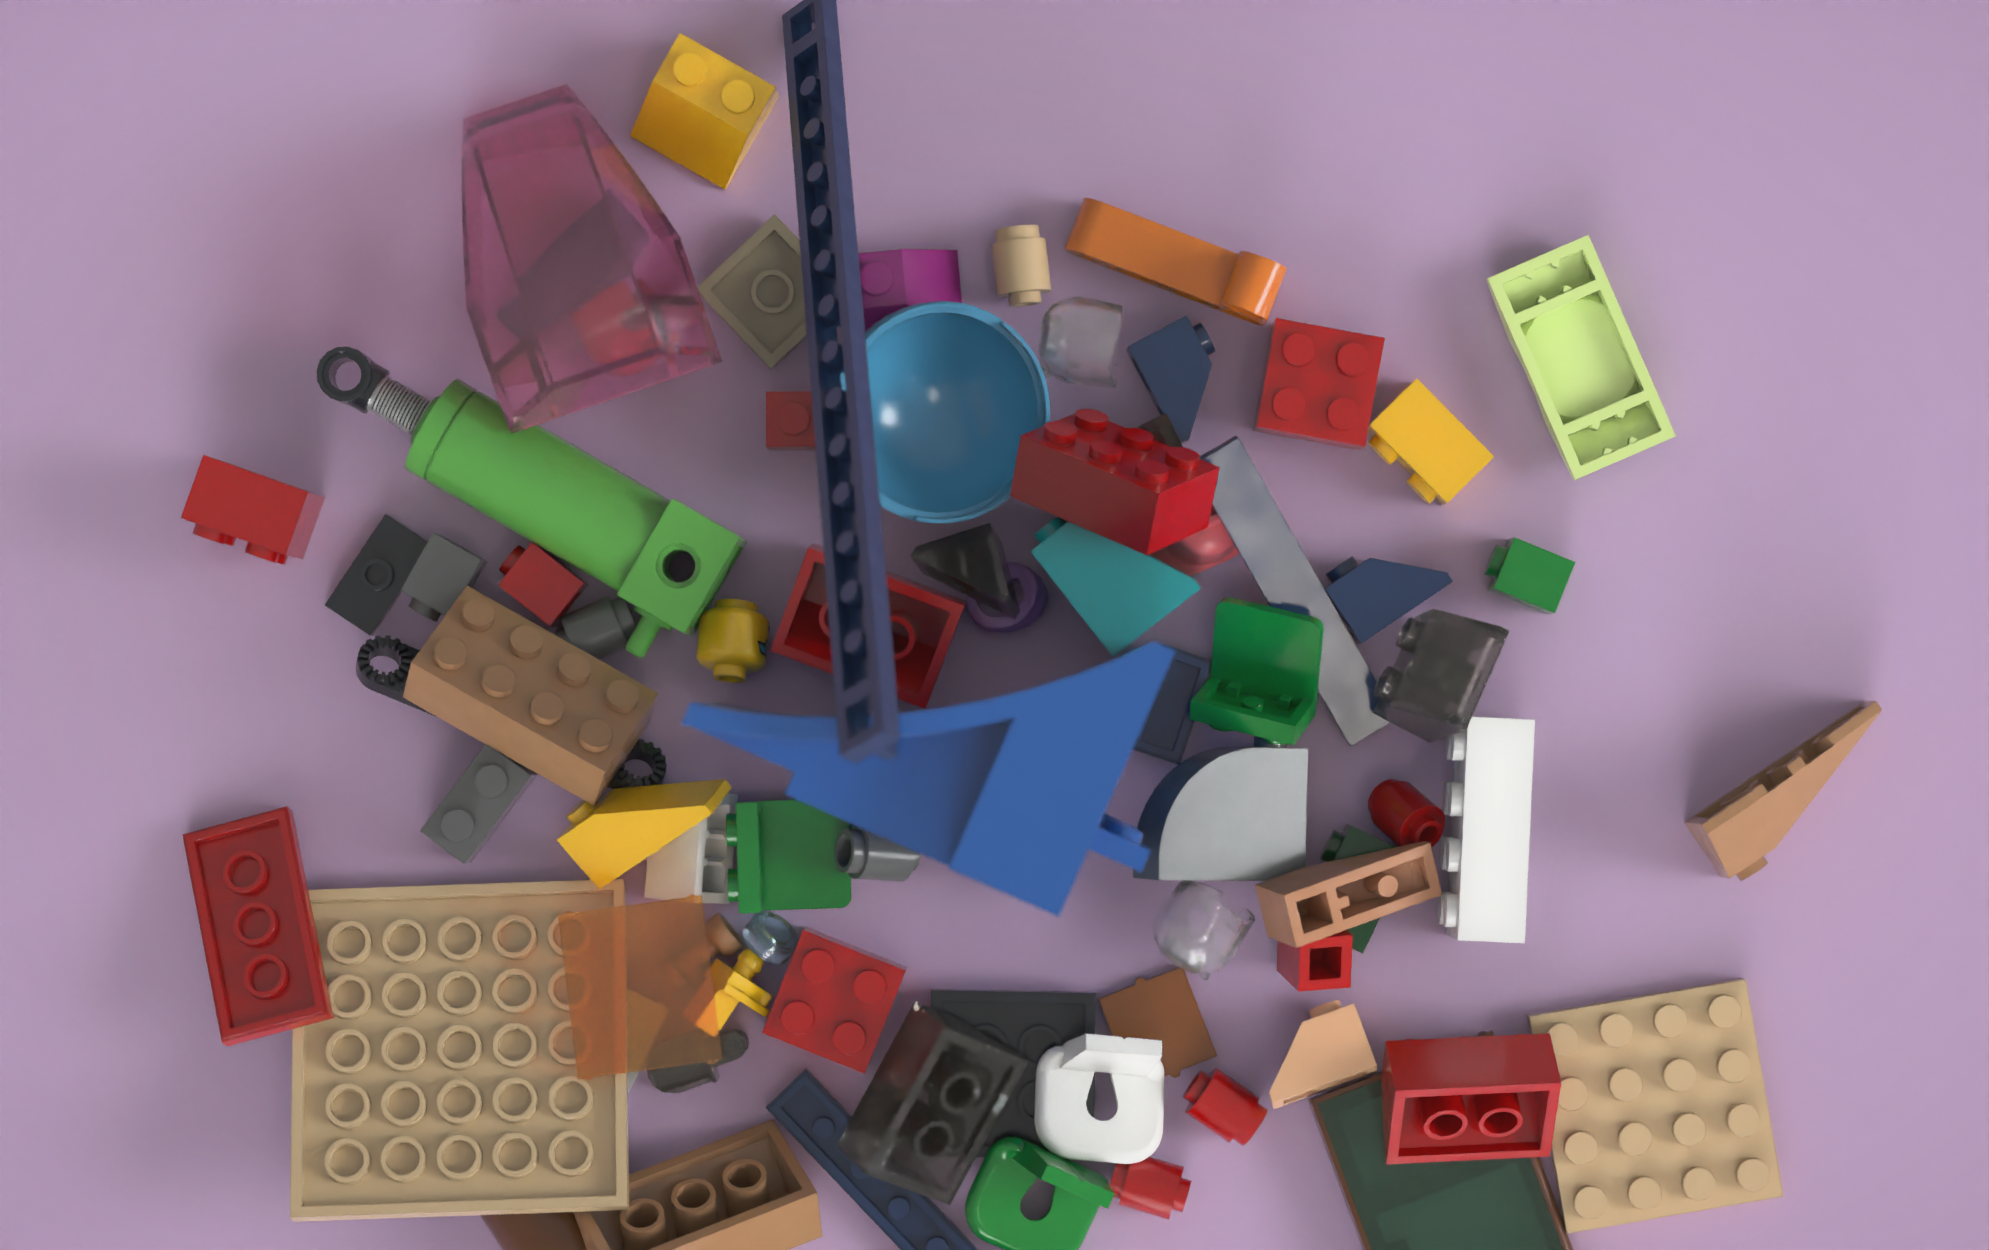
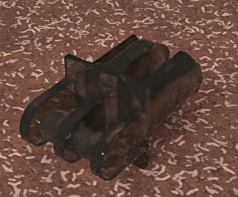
[646,1027,749,1094]

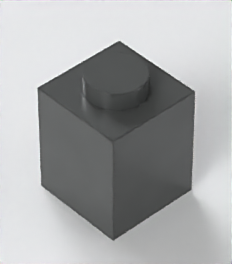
[401,533,487,622]

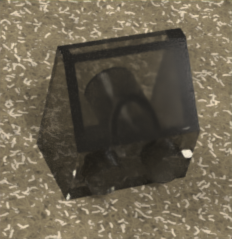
[1373,609,1509,743]

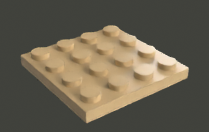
[1527,978,1784,1234]

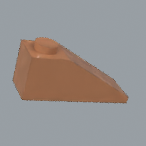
[1255,841,1442,948]

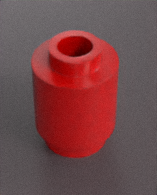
[1368,779,1446,848]
[1183,1067,1268,1146]
[1110,1156,1192,1220]

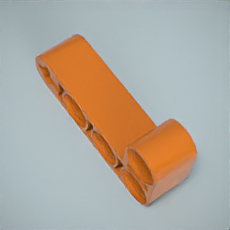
[1064,197,1287,326]

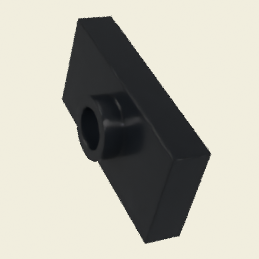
[325,514,428,636]

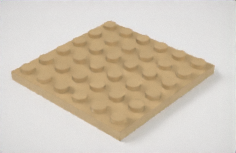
[290,879,629,1222]

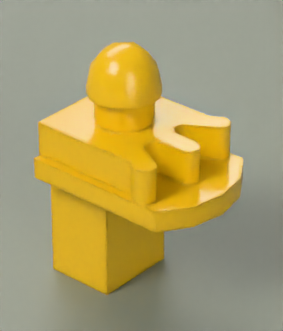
[682,948,773,1037]

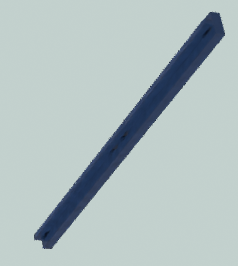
[782,0,900,764]

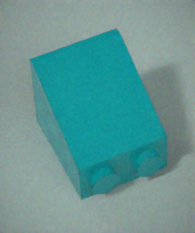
[1030,517,1202,657]

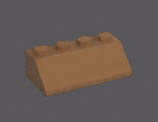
[573,1119,822,1250]

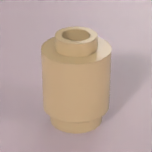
[991,225,1051,307]

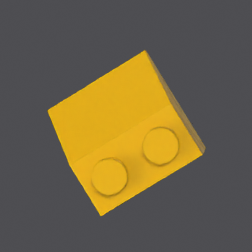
[630,33,779,191]

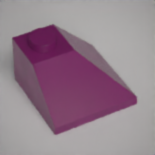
[858,249,962,332]

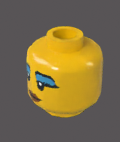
[696,599,770,683]

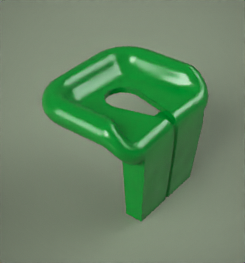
[965,1137,1115,1250]

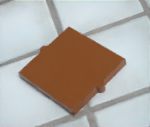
[1098,966,1217,1078]

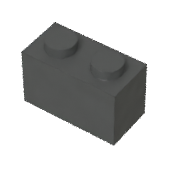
[420,744,537,864]

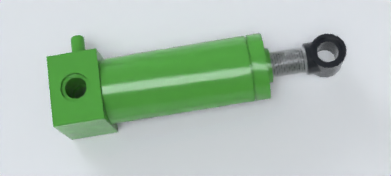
[317,346,747,658]

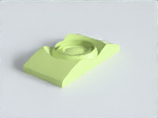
[1486,235,1676,480]

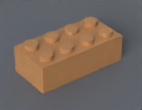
[403,586,658,805]

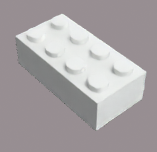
[1438,716,1535,943]

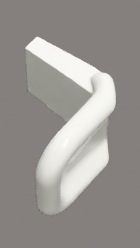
[1034,1034,1165,1164]

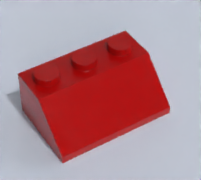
[770,543,967,709]
[1381,1033,1561,1165]

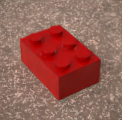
[1010,409,1220,555]

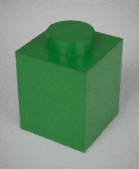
[1484,537,1576,614]

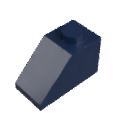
[1126,315,1215,447]
[1324,556,1453,644]

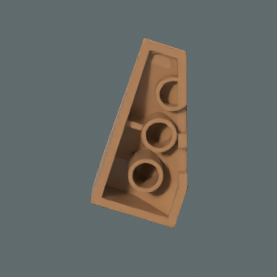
[1684,701,1882,881]

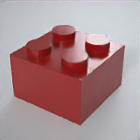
[1253,318,1385,450]
[181,455,325,565]
[762,927,907,1074]

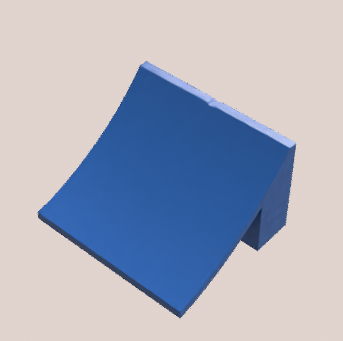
[681,641,1175,917]

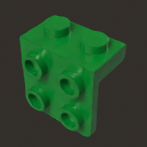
[1189,597,1324,746]
[726,799,852,914]

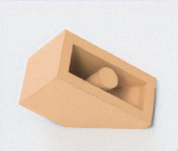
[1269,1000,1377,1109]

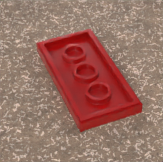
[182,806,334,1047]

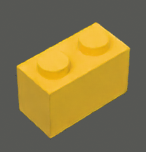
[1367,378,1494,505]

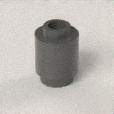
[555,596,637,660]
[834,825,920,882]

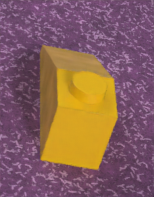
[557,779,732,890]

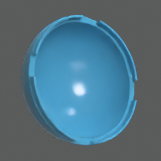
[841,301,1050,524]

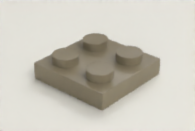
[695,214,807,370]

